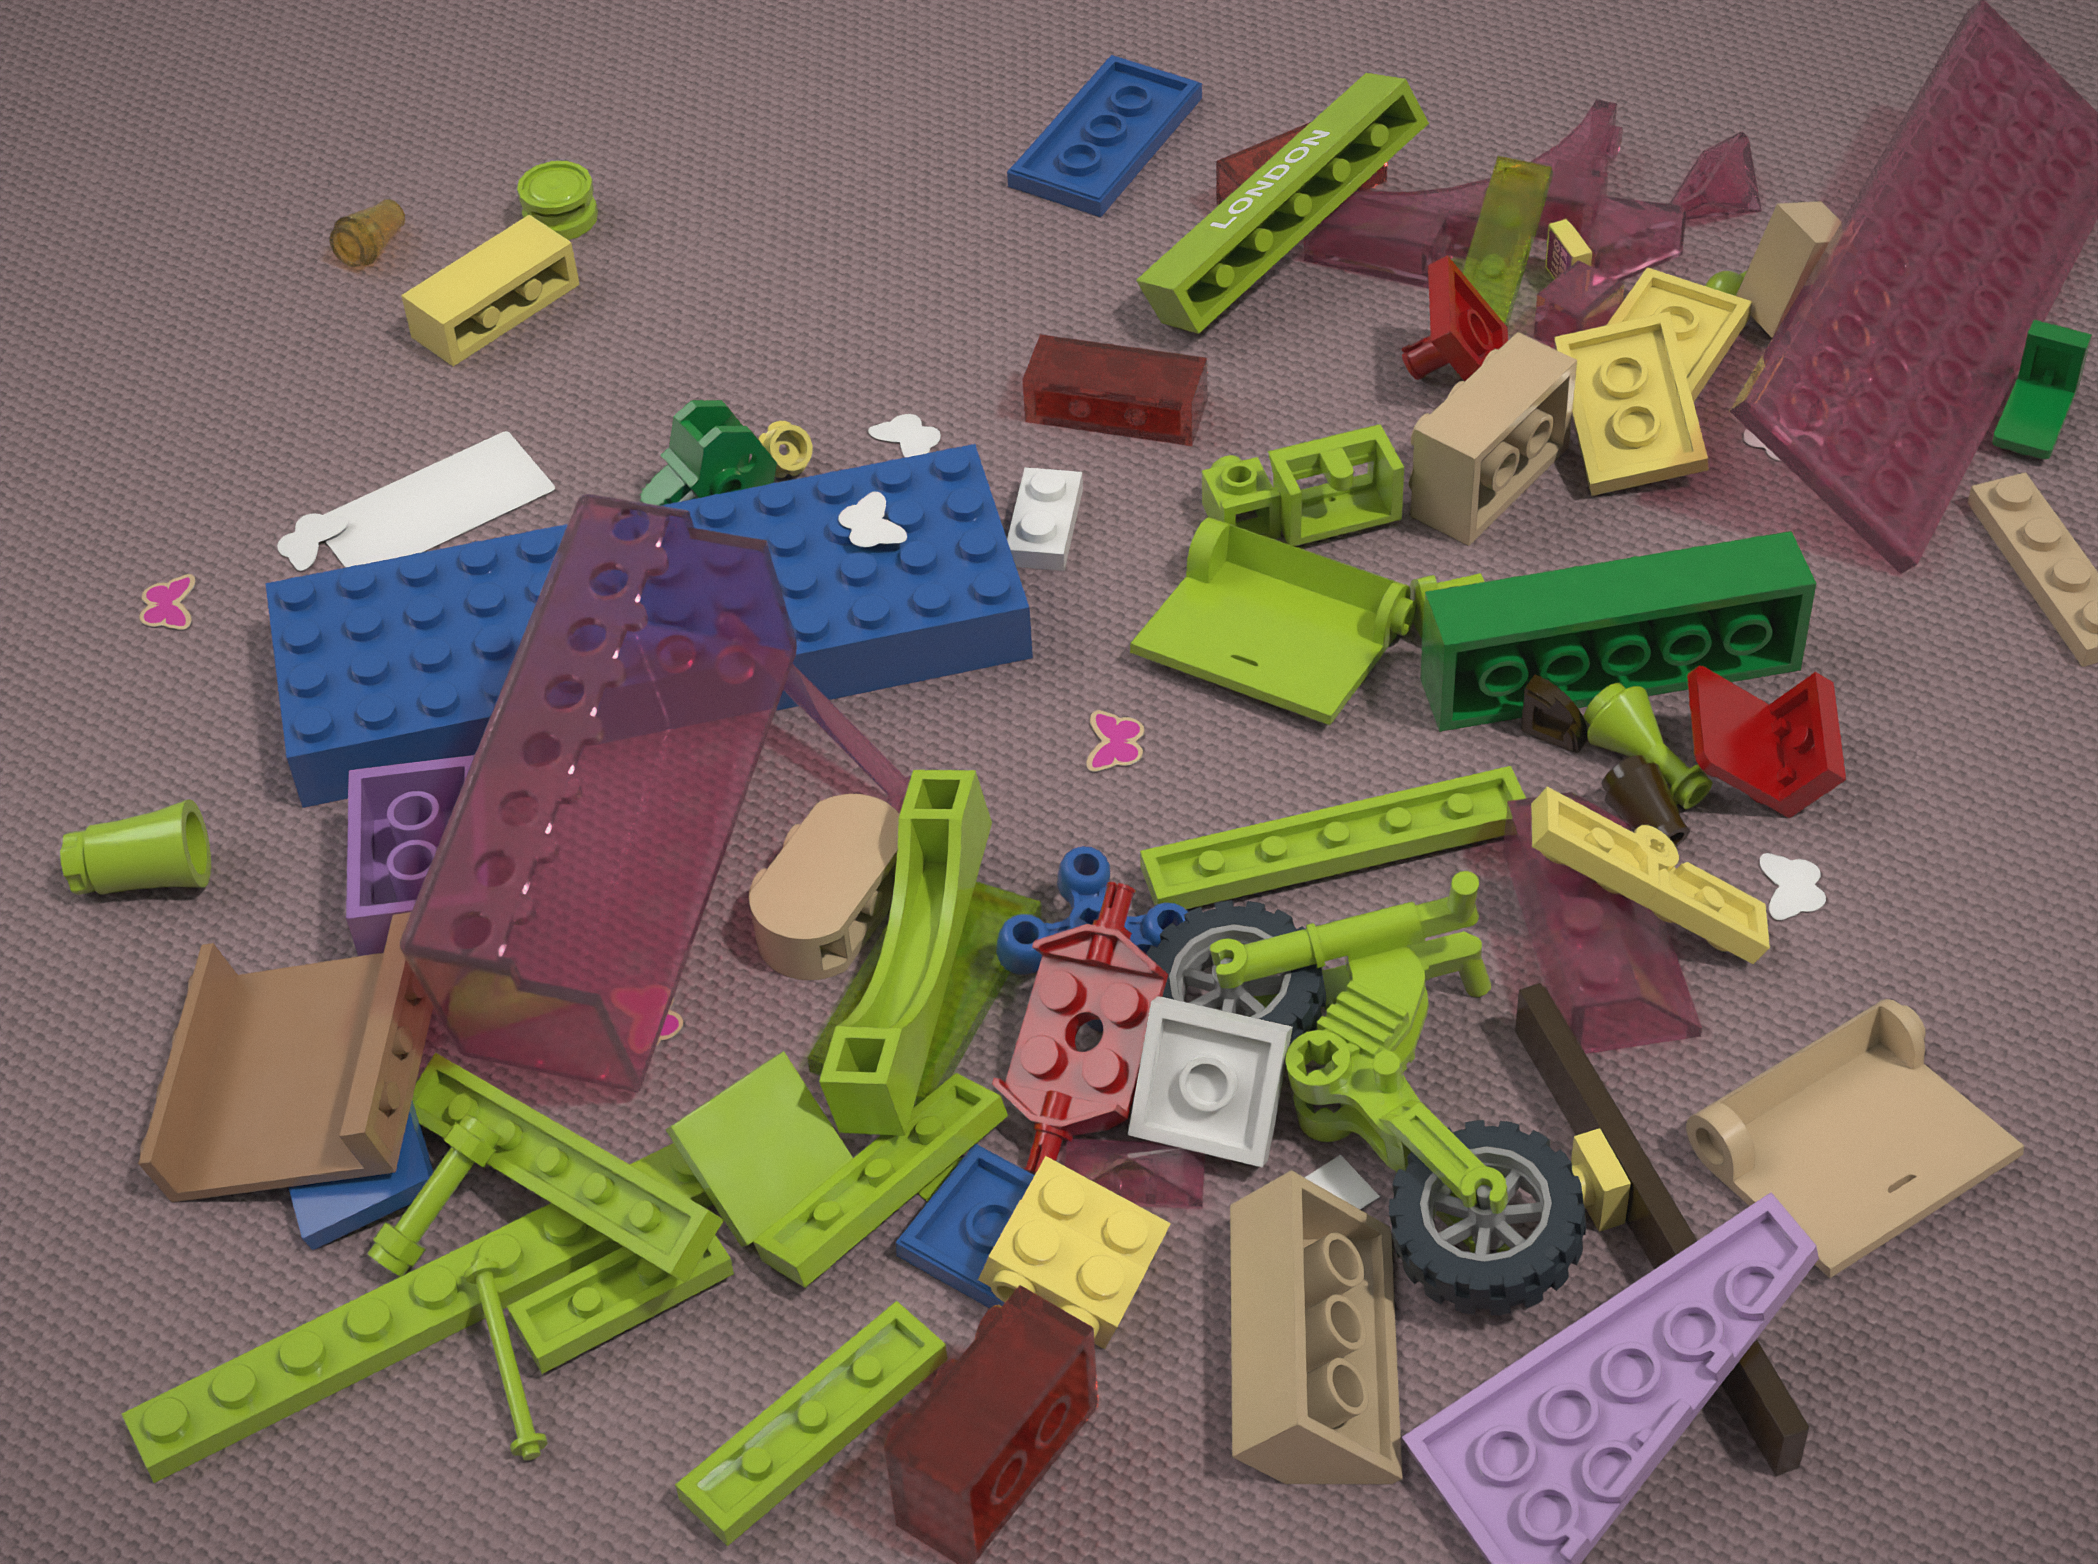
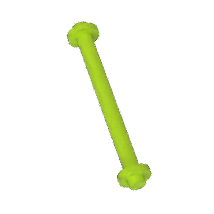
[464,1257,548,1460]

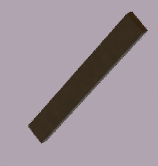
[1515,983,1809,1476]

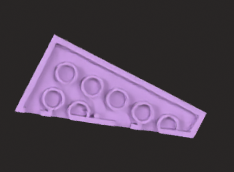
[1402,1192,1819,1564]

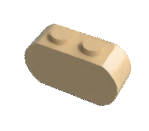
[748,794,900,980]

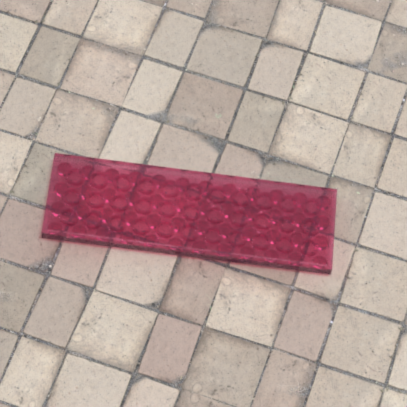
[1729,0,2098,574]

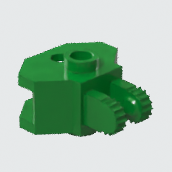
[639,400,777,509]

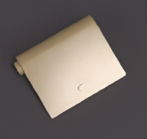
[1686,999,2024,1278]

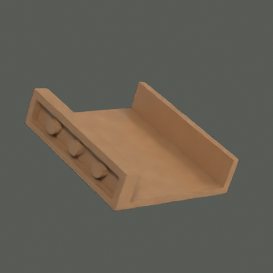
[138,911,446,1202]

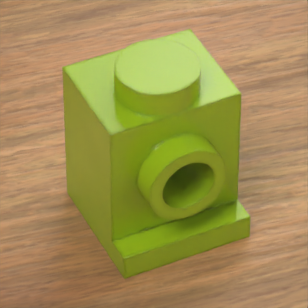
[1202,455,1281,539]

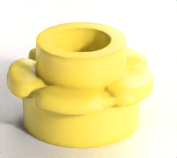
[758,421,813,478]

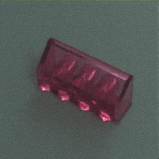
[1503,792,1702,1054]

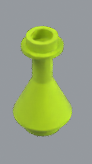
[1584,683,1713,809]

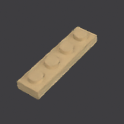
[1968,472,2098,667]

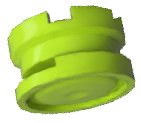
[517,161,598,240]

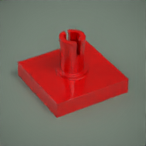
[1402,255,1508,381]

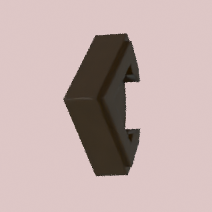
[1521,674,1588,753]

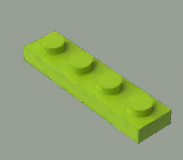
[753,1073,1008,1288]
[675,1301,948,1547]

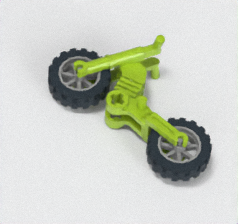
[1147,871,1586,1316]

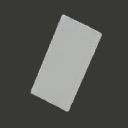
[323,431,555,568]

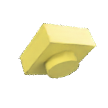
[1571,1128,1631,1232]

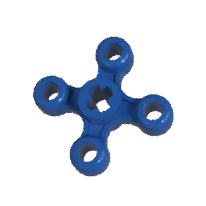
[996,846,1188,1033]

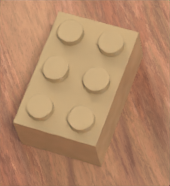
[1408,332,1577,546]

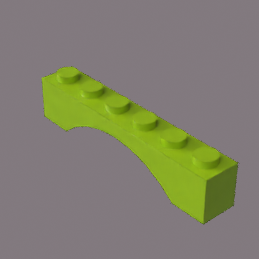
[819,770,992,1136]

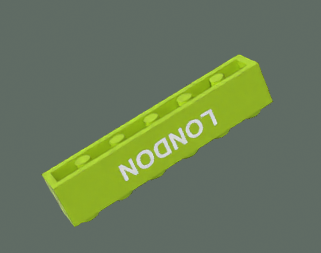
[1136,73,1429,334]

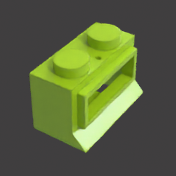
[1268,424,1404,546]

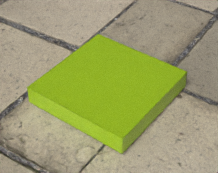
[665,1051,853,1247]

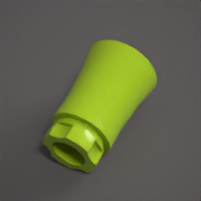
[60,799,211,895]

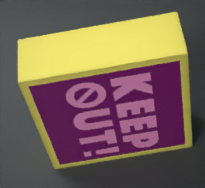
[1545,219,1592,300]

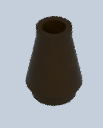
[1601,755,1690,847]

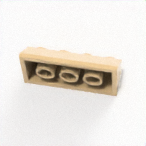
[1230,1170,1403,1484]

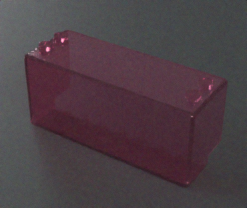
[400,494,797,1093]

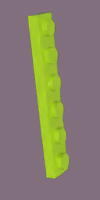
[1140,766,1532,909]
[412,1052,724,1283]

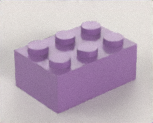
[346,755,493,958]

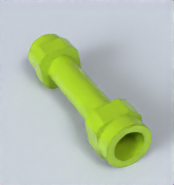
[367,1113,502,1277]

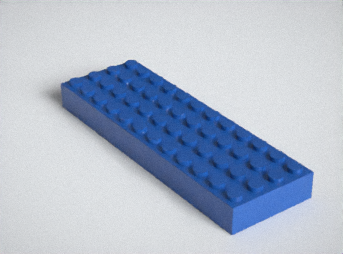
[265,444,1033,808]

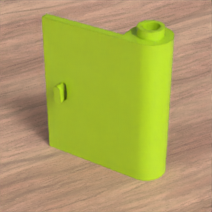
[1130,517,1417,725]

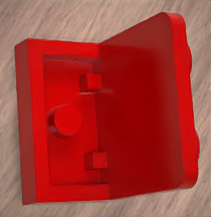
[1687,666,1846,818]

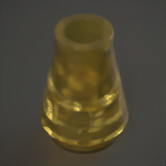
[329,199,406,267]

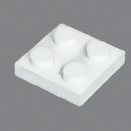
[1128,996,1293,1167]

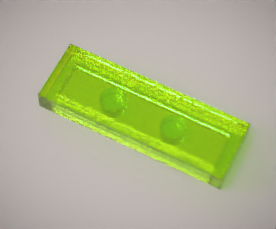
[1462,156,1553,327]

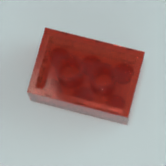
[884,1285,1099,1564]

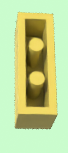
[401,215,580,367]

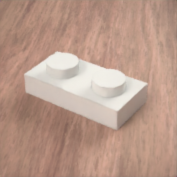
[1007,467,1083,571]

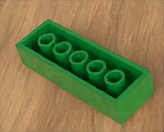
[1420,531,1817,732]

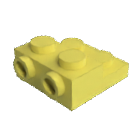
[978,1156,1171,1349]

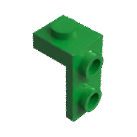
[1992,320,2092,460]

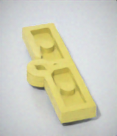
[1531,787,1770,964]

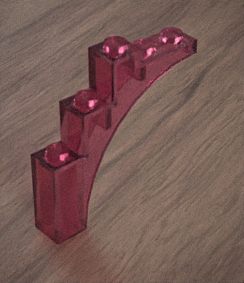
[1304,99,1623,289]

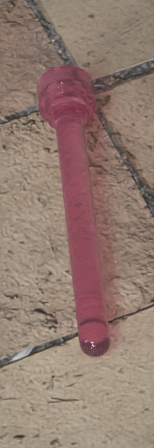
[717,605,911,814]

